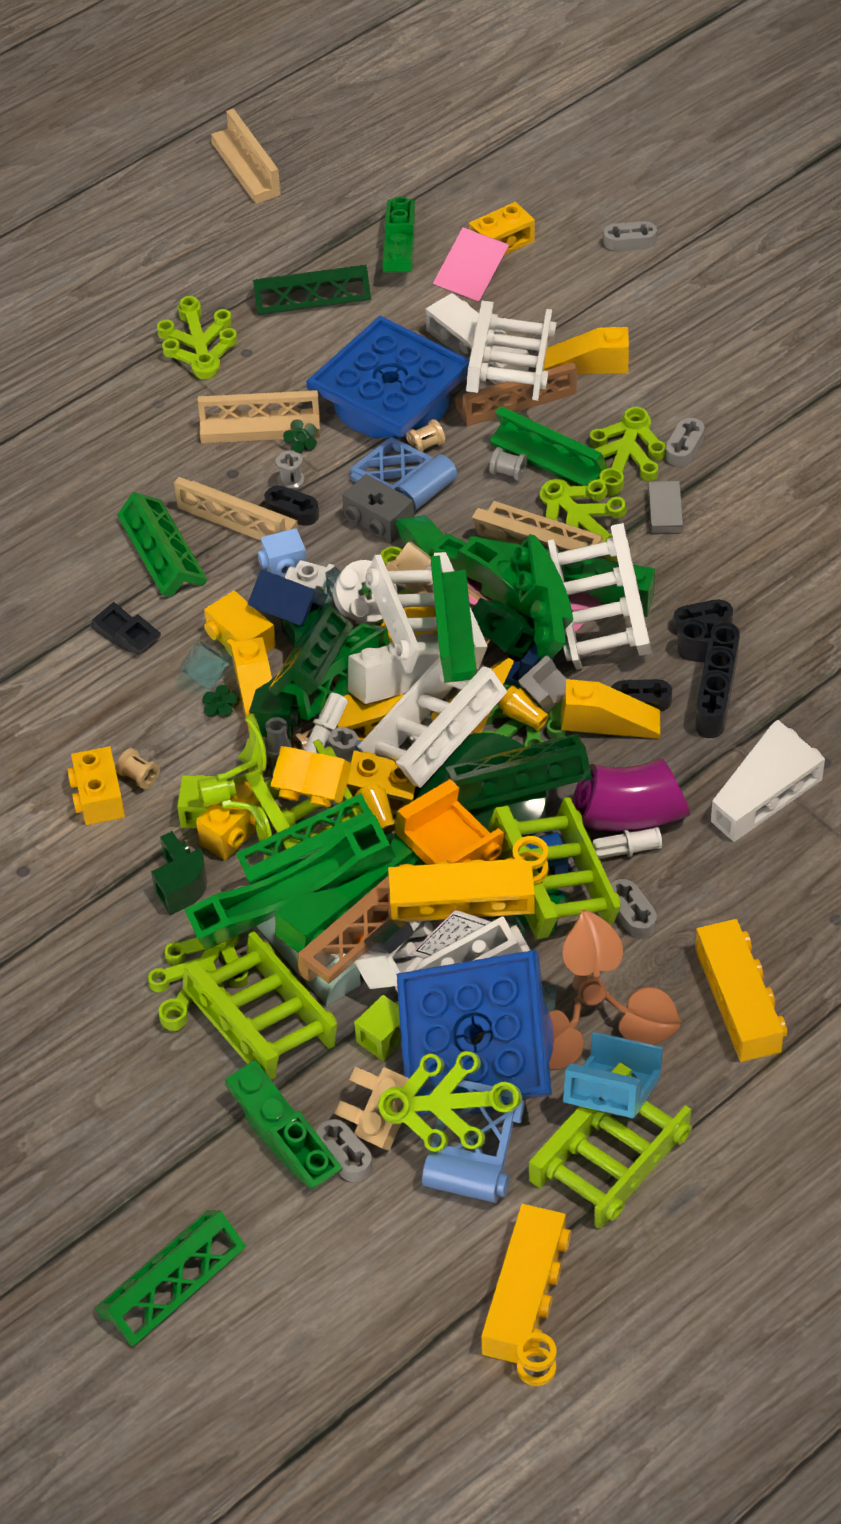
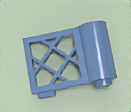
[350,437,457,512]
[422,1080,525,1203]

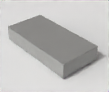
[648,481,683,533]

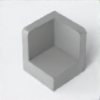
[518,655,566,713]

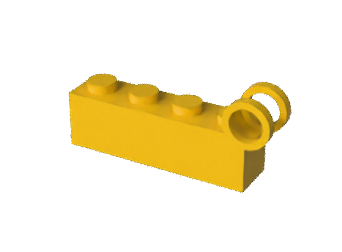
[388,836,548,922]
[481,1203,571,1386]

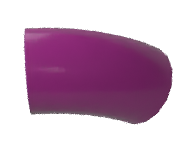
[572,757,690,832]

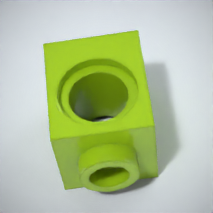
[178,775,215,828]
[354,995,401,1061]

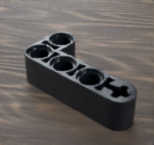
[677,618,740,738]

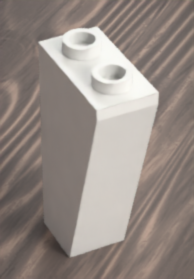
[711,720,825,842]
[395,916,530,992]

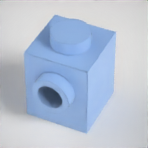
[257,528,307,577]

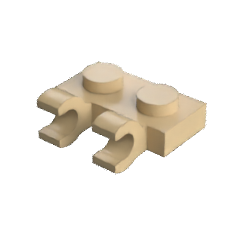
[334,1066,409,1151]

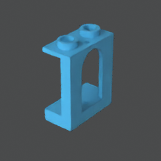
[563,1032,663,1119]

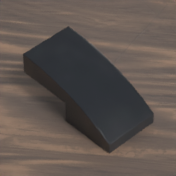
[91,602,161,655]

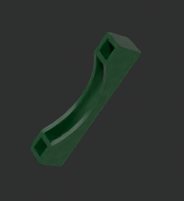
[249,589,329,740]

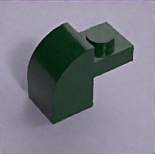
[472,598,535,659]
[151,831,207,915]

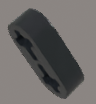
[264,486,319,526]
[673,599,733,634]
[611,679,672,712]

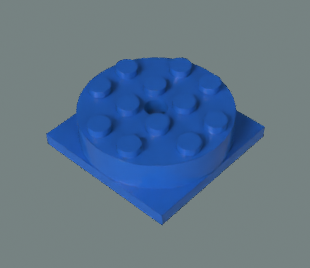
[306,316,470,439]
[396,950,554,1116]

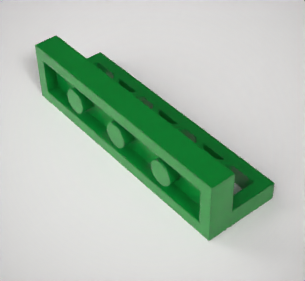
[490,406,608,492]
[117,492,208,597]
[430,555,477,683]
[282,623,390,720]
[236,793,373,884]
[94,1210,247,1346]

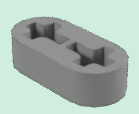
[603,221,657,251]
[665,418,705,467]
[611,879,657,939]
[316,1119,372,1182]

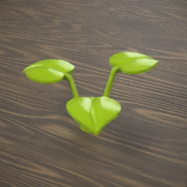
[197,714,273,860]

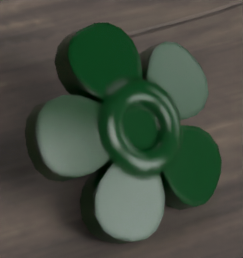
[283,419,317,454]
[202,685,239,717]

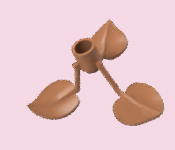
[549,910,681,1069]

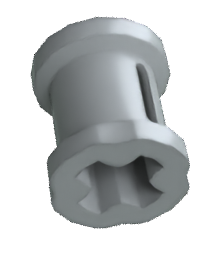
[489,447,527,481]
[276,450,305,491]
[328,727,358,763]

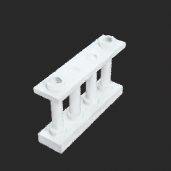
[466,301,556,401]
[547,523,652,670]
[365,552,488,673]
[357,657,507,788]

